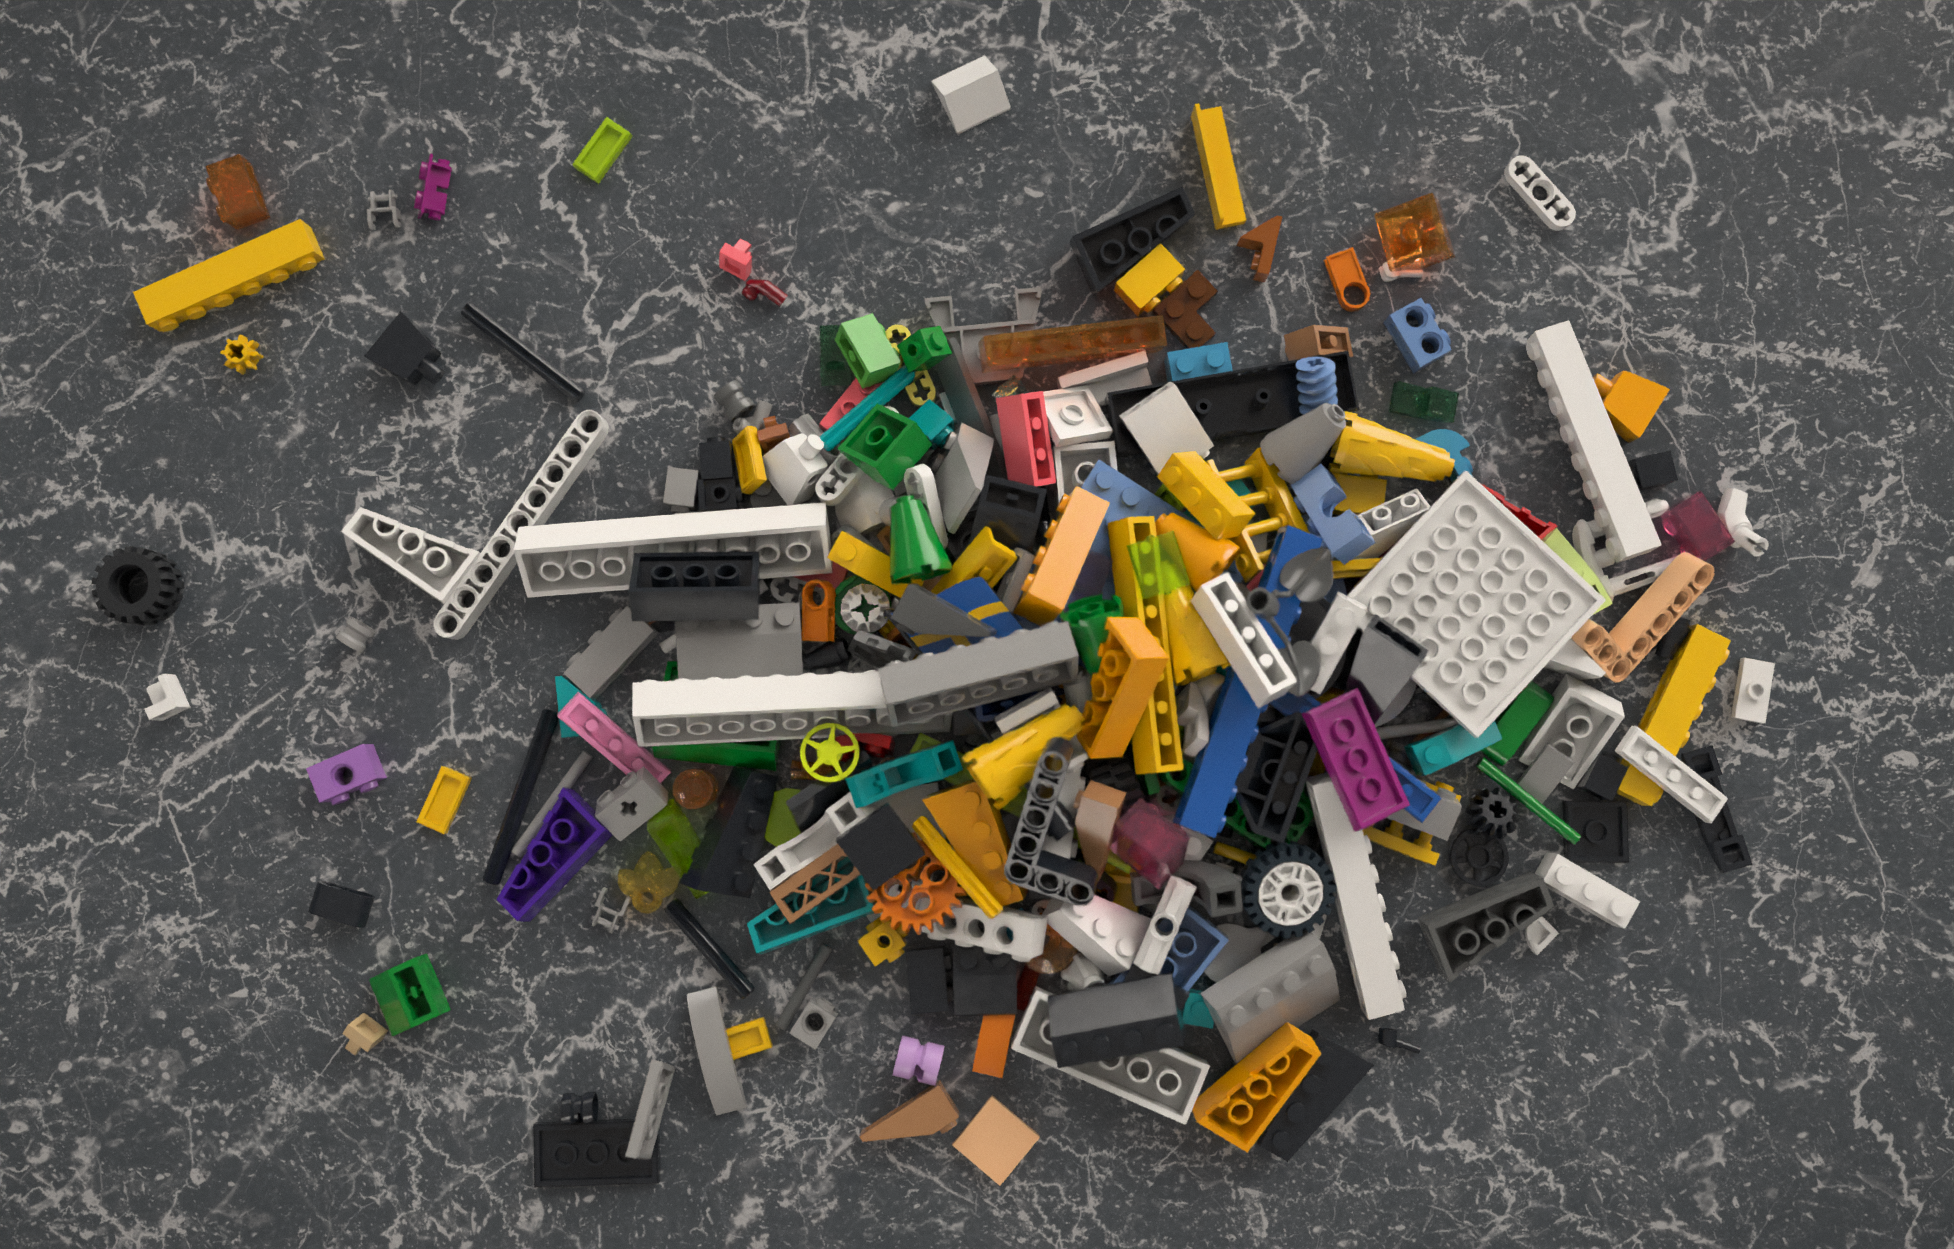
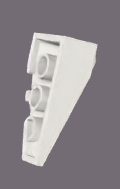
[834,461,894,535]

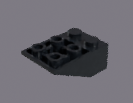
[969,475,1047,579]

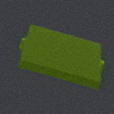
[1127,531,1190,599]

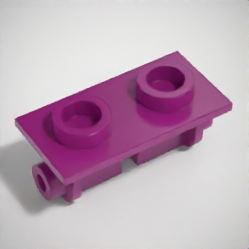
[414,153,452,221]

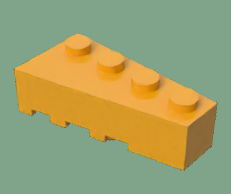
[922,779,1028,907]
[1192,1022,1321,1153]

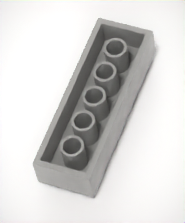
[878,621,1078,727]

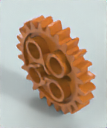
[865,832,967,935]

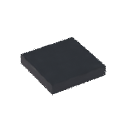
[1562,801,1629,863]
[836,802,925,891]

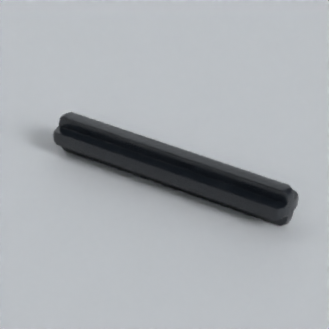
[664,899,755,999]

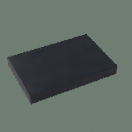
[786,750,873,833]

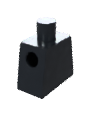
[364,311,445,385]

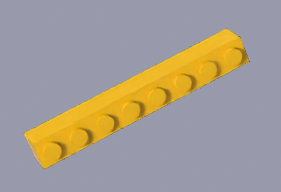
[1107,516,1183,774]

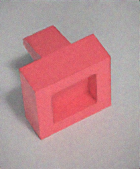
[719,239,752,281]

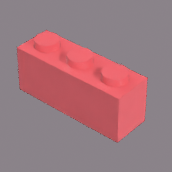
[996,391,1056,487]

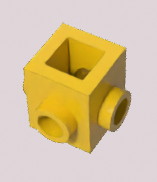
[857,917,908,966]

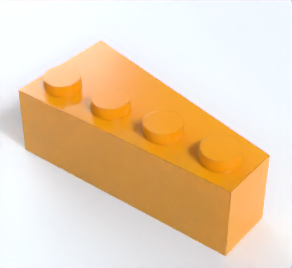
[1013,486,1110,627]
[1076,617,1169,758]

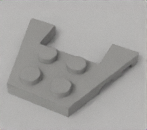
[925,287,1042,385]

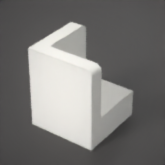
[144,674,191,721]

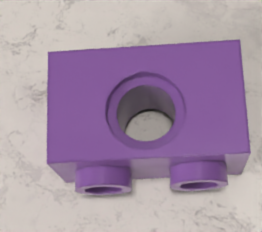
[306,744,387,805]

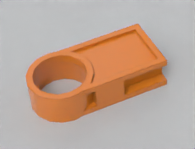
[1324,247,1370,312]
[801,580,836,642]

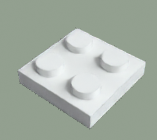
[1043,385,1113,447]

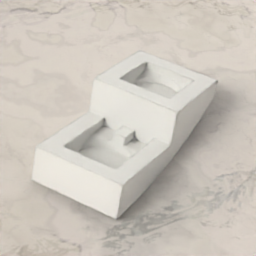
[1176,682,1209,757]

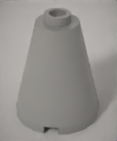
[1260,403,1346,484]

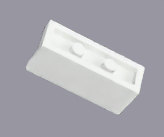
[1057,350,1152,407]

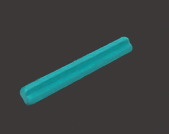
[820,365,915,451]

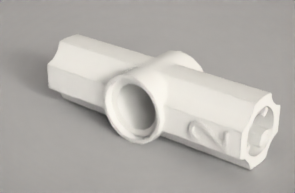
[1133,875,1196,975]

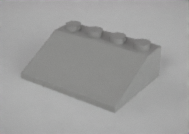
[675,603,803,680]
[1200,930,1340,1064]

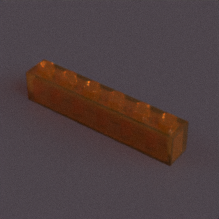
[978,315,1167,373]

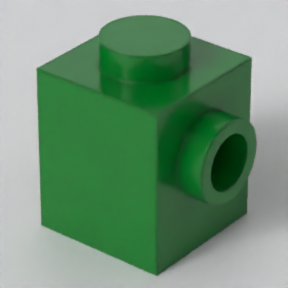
[897,326,952,373]

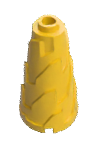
[1328,411,1455,482]
[1160,560,1231,686]
[961,704,1085,810]

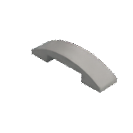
[687,986,747,1116]

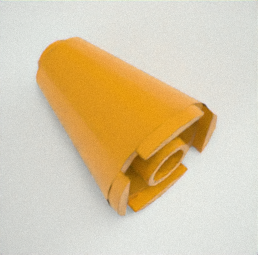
[1155,512,1241,592]

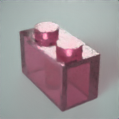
[1660,491,1735,561]

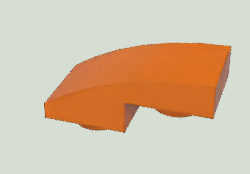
[972,1015,1016,1078]

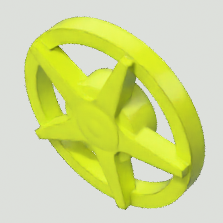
[800,723,860,782]

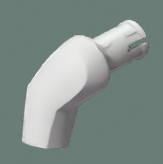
[1717,488,1769,556]

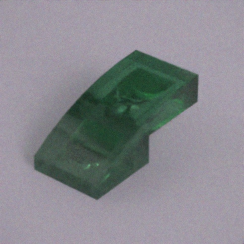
[820,325,852,386]
[1389,381,1459,423]

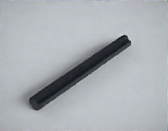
[483,709,559,885]

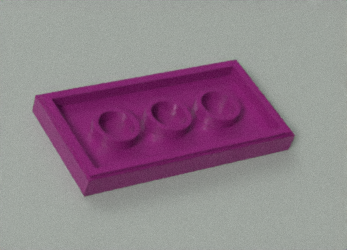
[1302,688,1410,832]

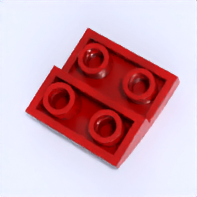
[827,733,895,762]

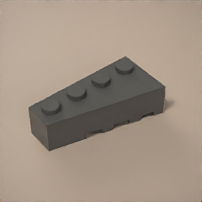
[1417,871,1554,983]

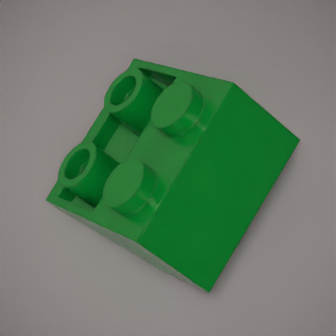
[369,953,451,1037]

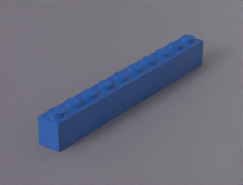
[1172,525,1323,838]

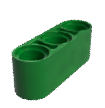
[1480,680,1554,767]

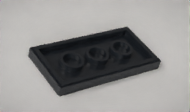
[533,1119,661,1188]

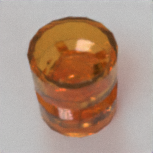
[673,769,719,809]

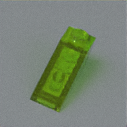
[647,799,708,899]

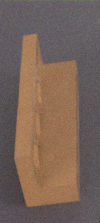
[769,844,861,924]

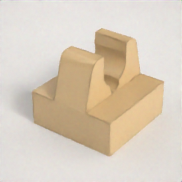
[342,1013,388,1056]

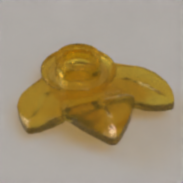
[618,851,680,914]

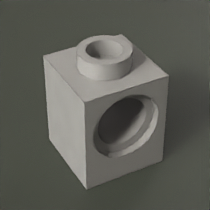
[663,467,702,513]
[790,997,838,1050]

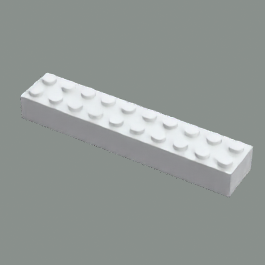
[514,502,833,598]
[633,670,952,747]

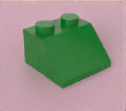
[838,403,932,490]

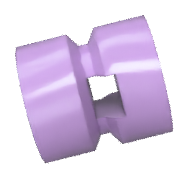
[892,1035,944,1086]

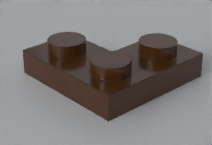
[1152,270,1218,349]

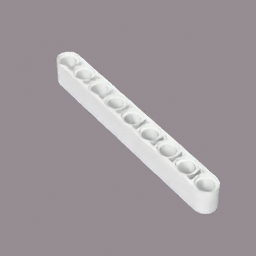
[433,410,609,640]

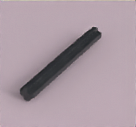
[461,302,585,403]

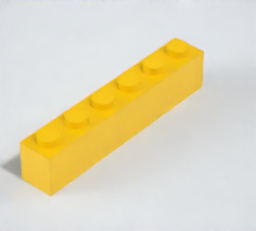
[133,219,325,332]
[1616,624,1731,806]

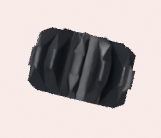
[1465,787,1521,840]

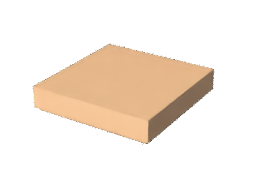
[952,1095,1040,1186]

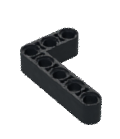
[1004,737,1099,906]

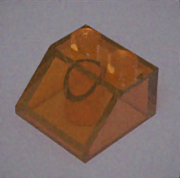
[1374,192,1455,272]

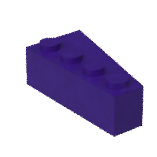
[496,787,613,922]

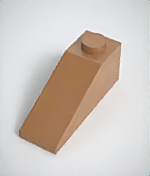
[1073,780,1126,882]
[859,1080,959,1142]

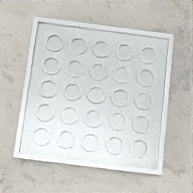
[1347,471,1606,738]

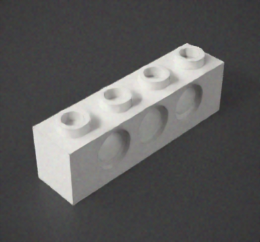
[920,896,1048,962]

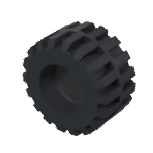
[91,546,184,626]
[1083,750,1146,826]

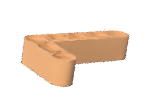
[1571,553,1715,682]

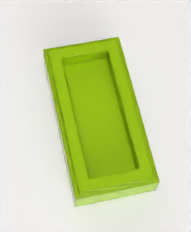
[572,117,633,184]

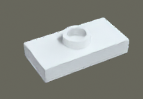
[1731,658,1775,724]

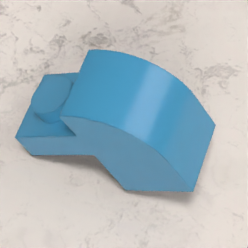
[1415,429,1473,483]

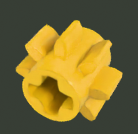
[220,334,263,374]

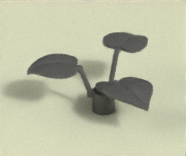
[1234,548,1333,697]

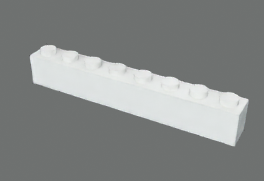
[1526,320,1662,563]
[1306,772,1406,1020]

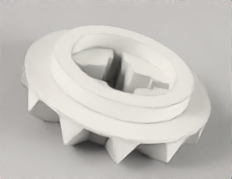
[841,584,890,633]

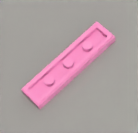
[557,692,671,783]

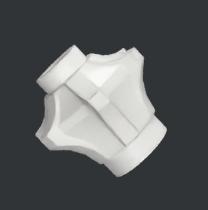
[1061,953,1106,991]

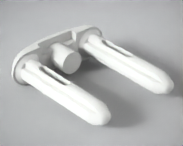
[1572,499,1677,601]

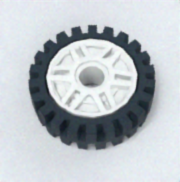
[1240,841,1336,938]

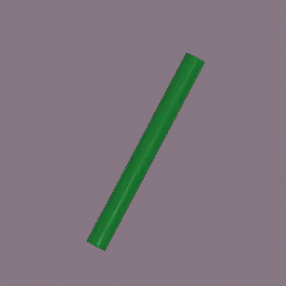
[1476,757,1581,845]

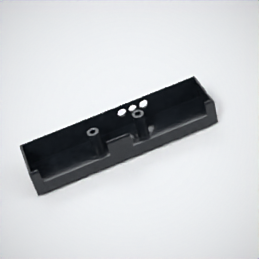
[1105,351,1360,458]

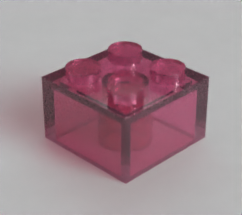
[1111,798,1190,889]

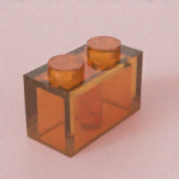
[205,154,270,230]

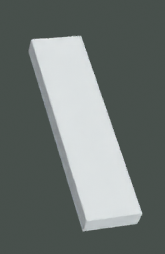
[1615,726,1728,823]

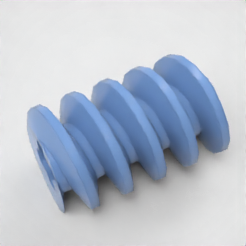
[1295,357,1338,415]

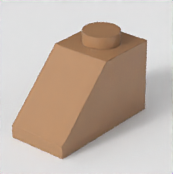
[1284,325,1353,361]

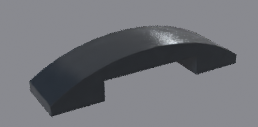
[1681,745,1753,873]

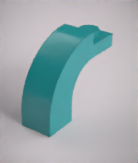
[846,740,963,808]

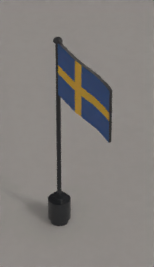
[883,577,1076,842]

